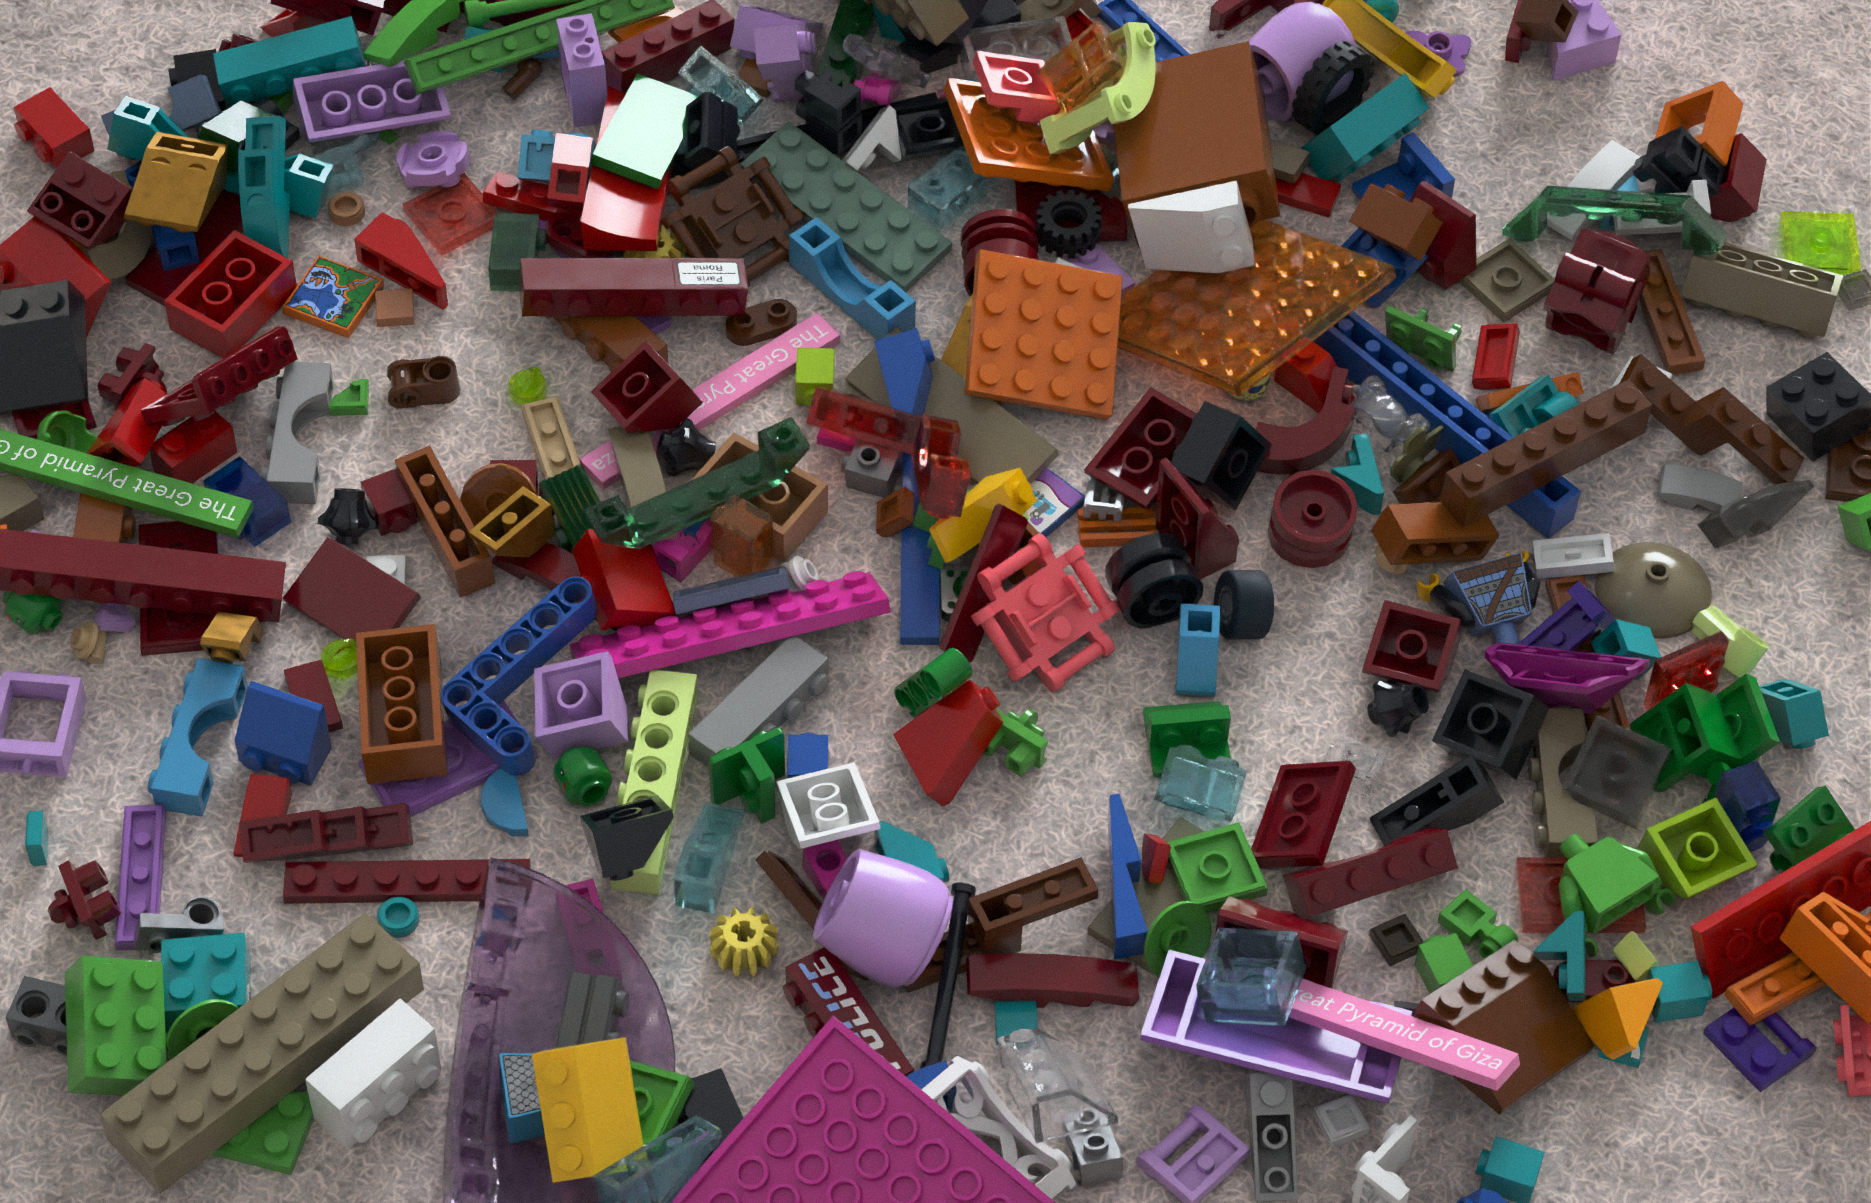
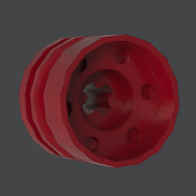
[960,209,1040,297]

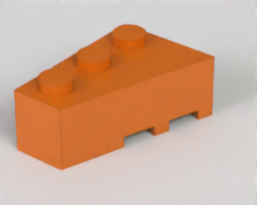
[1779,892,1871,1024]

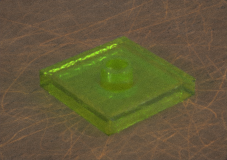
[1780,211,1861,276]

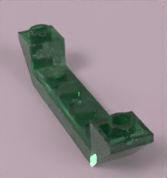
[1502,185,1727,255]
[584,417,810,549]

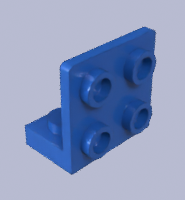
[1351,132,1455,201]

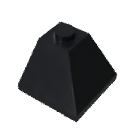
[580,795,674,881]

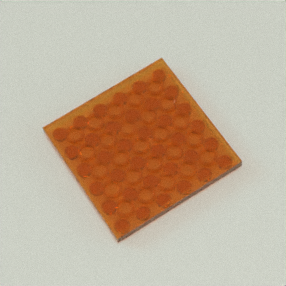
[1117,220,1396,397]

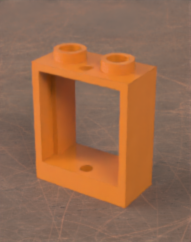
[1655,81,1744,166]

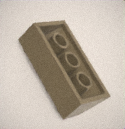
[1681,236,1843,338]

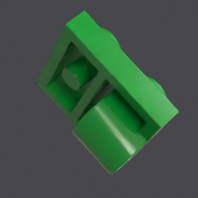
[1764,785,1855,872]

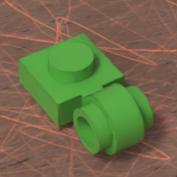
[1438,889,1518,959]

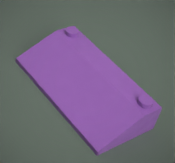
[1140,950,1412,1104]

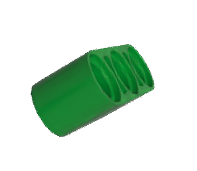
[894,648,973,716]

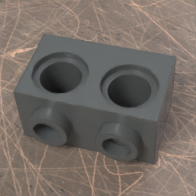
[5,976,67,1056]

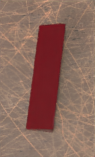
[939,503,1028,662]

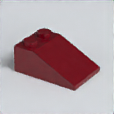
[1084,387,1196,510]
[1156,458,1239,579]

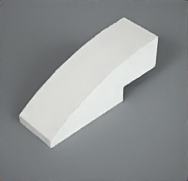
[1542,140,1640,241]

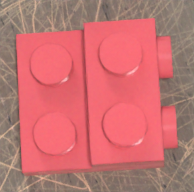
[972,51,1061,125]

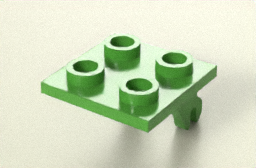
[1385,305,1462,372]

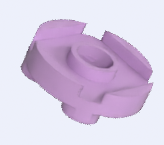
[396,131,470,188]

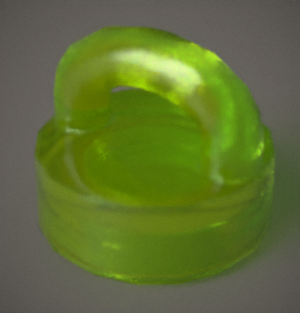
[508,367,547,405]
[321,639,358,678]

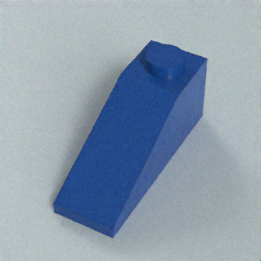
[874,328,936,452]

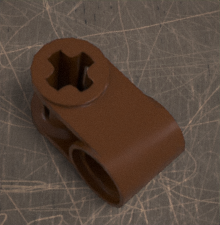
[387,356,461,409]

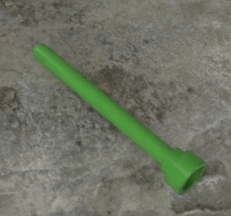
[463,0,585,27]

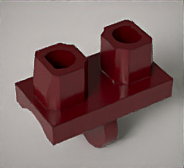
[97,343,166,411]
[48,860,121,940]

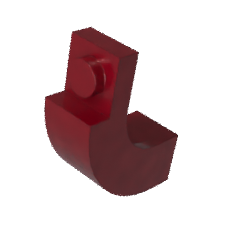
[1256,367,1355,474]

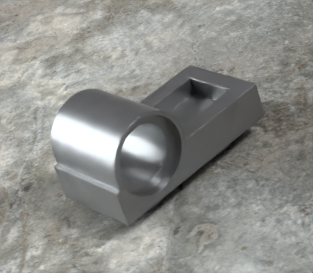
[134,896,224,953]
[1060,1104,1123,1187]

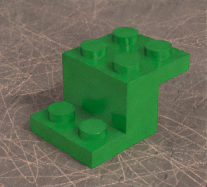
[1629,674,1780,793]

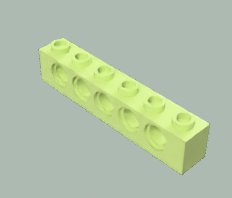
[610,670,698,895]

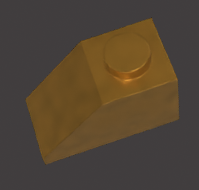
[468,486,556,558]

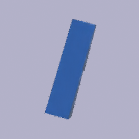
[1108,793,1148,960]

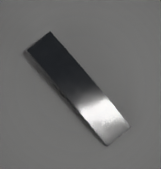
[879,0,1021,83]

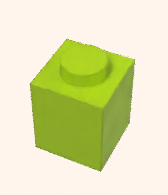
[795,347,835,408]

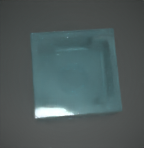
[1196,927,1306,1026]

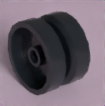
[1105,533,1204,629]

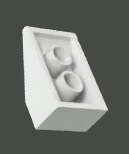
[1128,181,1254,273]
[777,762,881,849]

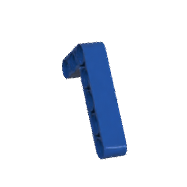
[440,576,598,776]

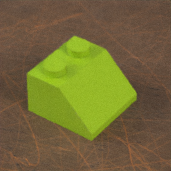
[1637,798,1758,900]

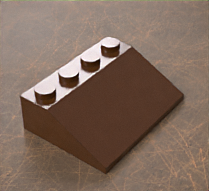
[1413,940,1594,1115]

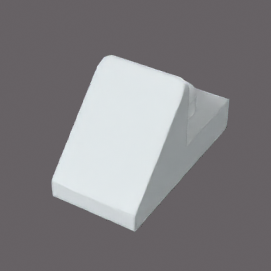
[842,105,901,171]

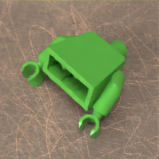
[1558,833,1676,957]

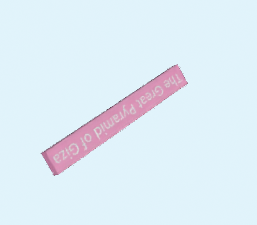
[579,313,840,490]
[1216,957,1520,1091]

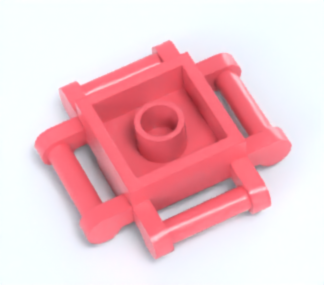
[970,533,1120,692]

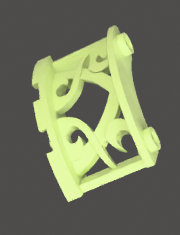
[1040,22,1156,155]

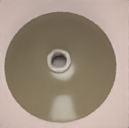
[1595,542,1712,639]

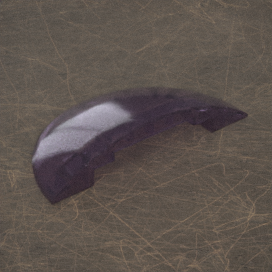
[443,857,676,1203]

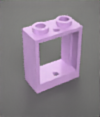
[556,13,607,128]
[0,671,87,777]

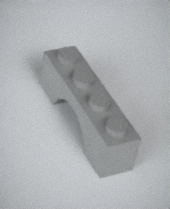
[262,362,334,504]

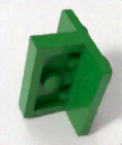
[1143,701,1232,778]
[709,727,785,824]

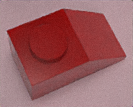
[1274,334,1355,413]

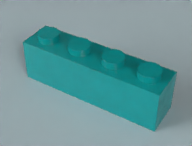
[213,16,366,108]

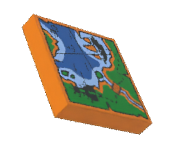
[282,255,384,338]

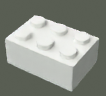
[305,999,441,1150]

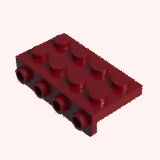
[141,326,298,426]

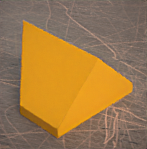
[1572,978,1663,1060]

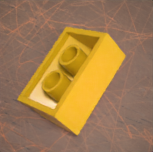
[532,1037,646,1183]

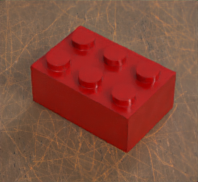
[164,230,297,358]

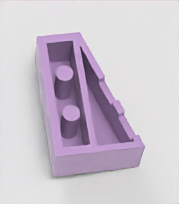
[1546,0,1621,81]
[753,24,817,102]

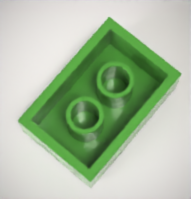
[65,955,167,1096]

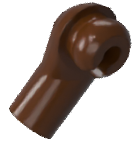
[502,58,542,100]

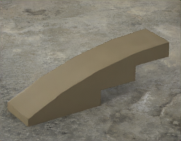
[608,426,678,545]

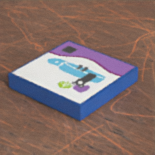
[1022,468,1085,537]

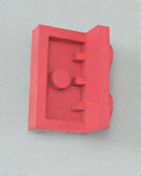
[1833,1005,1871,1097]

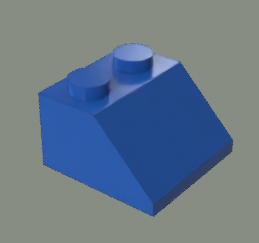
[234,681,332,786]

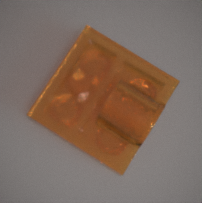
[1037,20,1122,113]

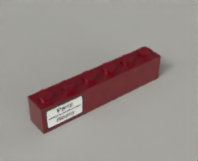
[519,258,748,317]

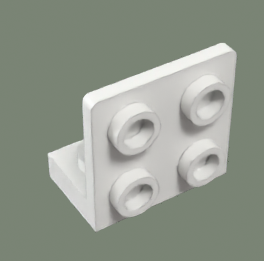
[1351,1115,1418,1203]

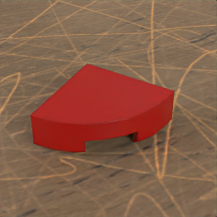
[1142,833,1171,884]

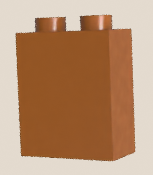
[1113,41,1281,247]

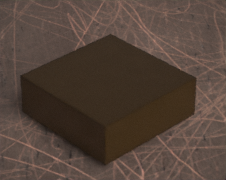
[1369,914,1424,966]

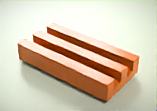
[1077,506,1157,547]

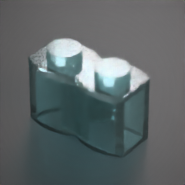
[1154,745,1247,823]

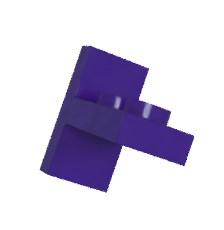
[1518,581,1616,651]

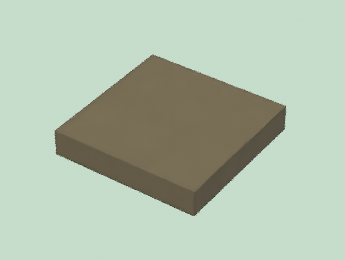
[1458,238,1555,323]

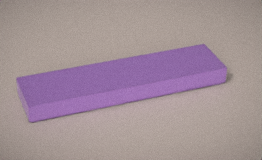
[115,804,166,950]

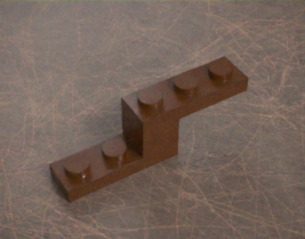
[1619,354,1805,489]
[905,857,1099,993]

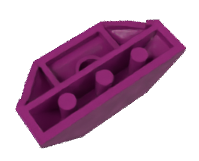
[1484,642,1649,714]

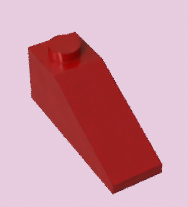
[354,212,448,310]

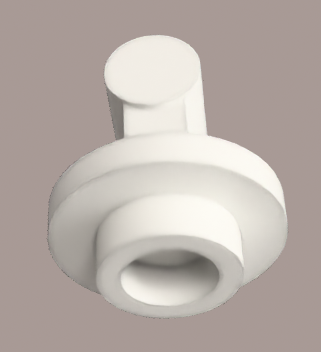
[779,556,818,592]

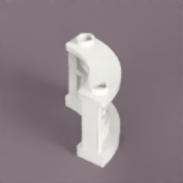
[921,1056,1076,1199]

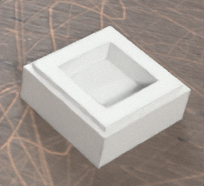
[1313,1094,1370,1147]

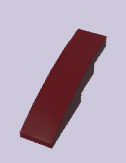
[239,803,413,863]
[966,953,1139,1008]

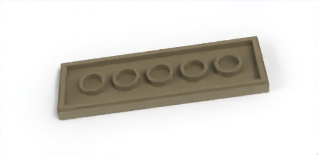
[845,326,1059,484]

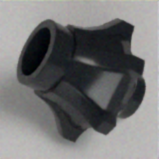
[657,418,716,476]
[317,488,378,544]
[1367,680,1429,737]

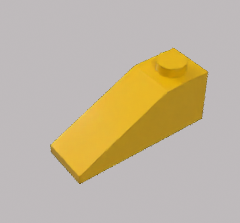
[929,467,1037,563]

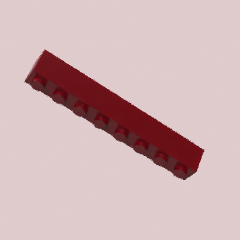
[0,529,286,622]

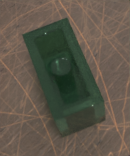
[488,213,547,292]

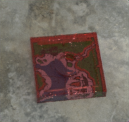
[403,173,503,256]

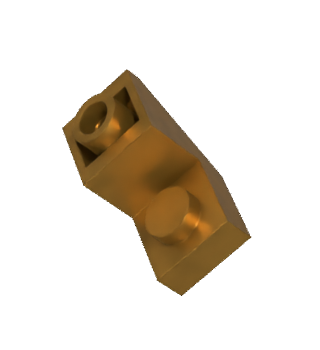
[200,612,264,664]

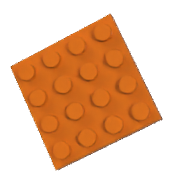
[944,78,1114,192]
[964,249,1122,420]

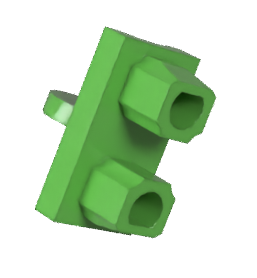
[983,709,1048,776]

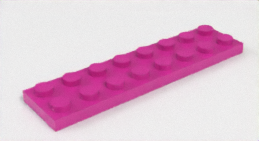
[569,571,891,678]

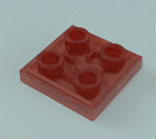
[1643,631,1729,710]

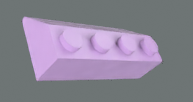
[293,60,451,143]

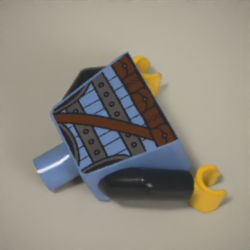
[1417,551,1540,644]

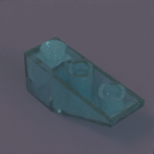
[673,802,745,913]

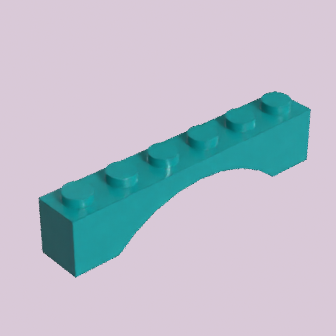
[107,96,334,218]

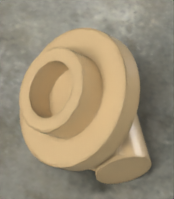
[71,621,107,664]

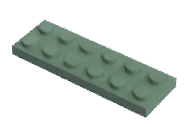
[740,121,952,292]

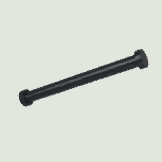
[920,882,976,1069]

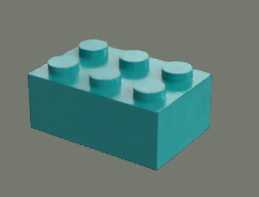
[1300,73,1430,182]

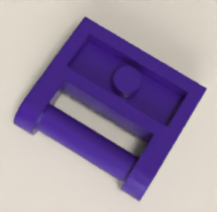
[1703,1008,1817,1092]

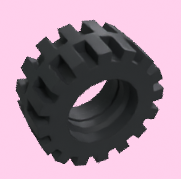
[1035,190,1102,258]

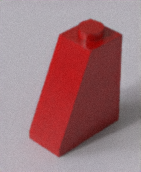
[87,378,168,467]
[893,679,1003,806]

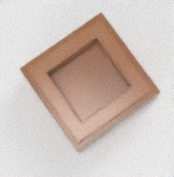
[375,288,414,327]

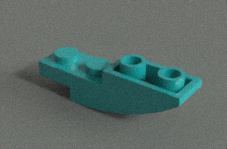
[238,116,290,258]

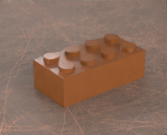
[356,624,448,785]

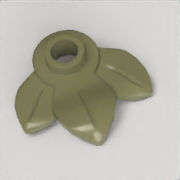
[1390,425,1444,483]

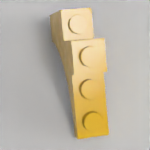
[1322,0,1457,98]

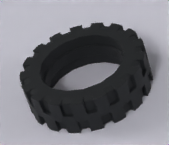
[1292,41,1374,135]

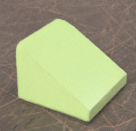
[1612,931,1659,981]

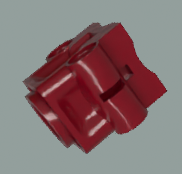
[1544,228,1650,355]

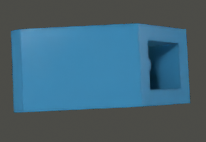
[1176,604,1220,697]

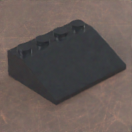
[0,280,88,415]

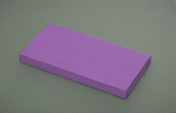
[358,700,538,817]

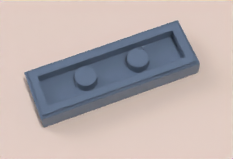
[673,566,791,614]

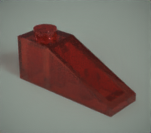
[806,387,924,454]

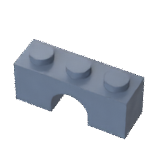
[101,74,222,161]

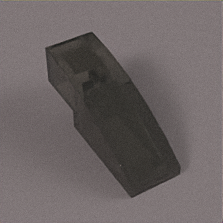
[1697,480,1814,549]

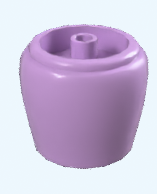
[1248,2,1357,121]
[813,849,953,988]

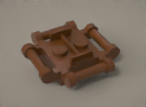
[660,146,805,287]

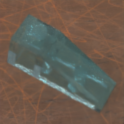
[593,1115,723,1203]

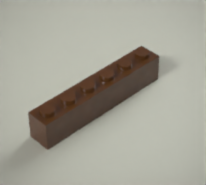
[1440,379,1653,527]

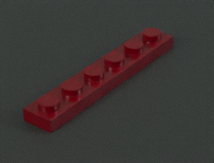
[283,859,531,904]

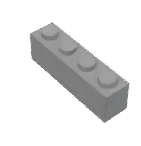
[688,636,829,768]

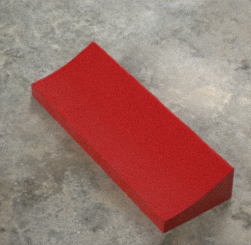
[580,86,675,251]

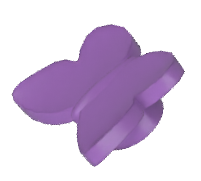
[1406,30,1471,76]

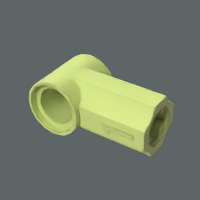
[1691,605,1769,678]

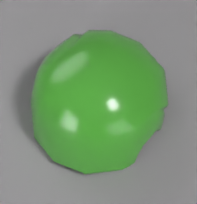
[37,410,98,453]

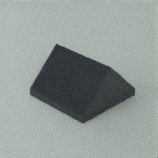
[892,98,966,163]

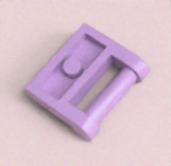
[1136,1105,1250,1203]

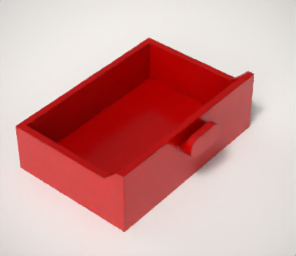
[572,529,676,631]

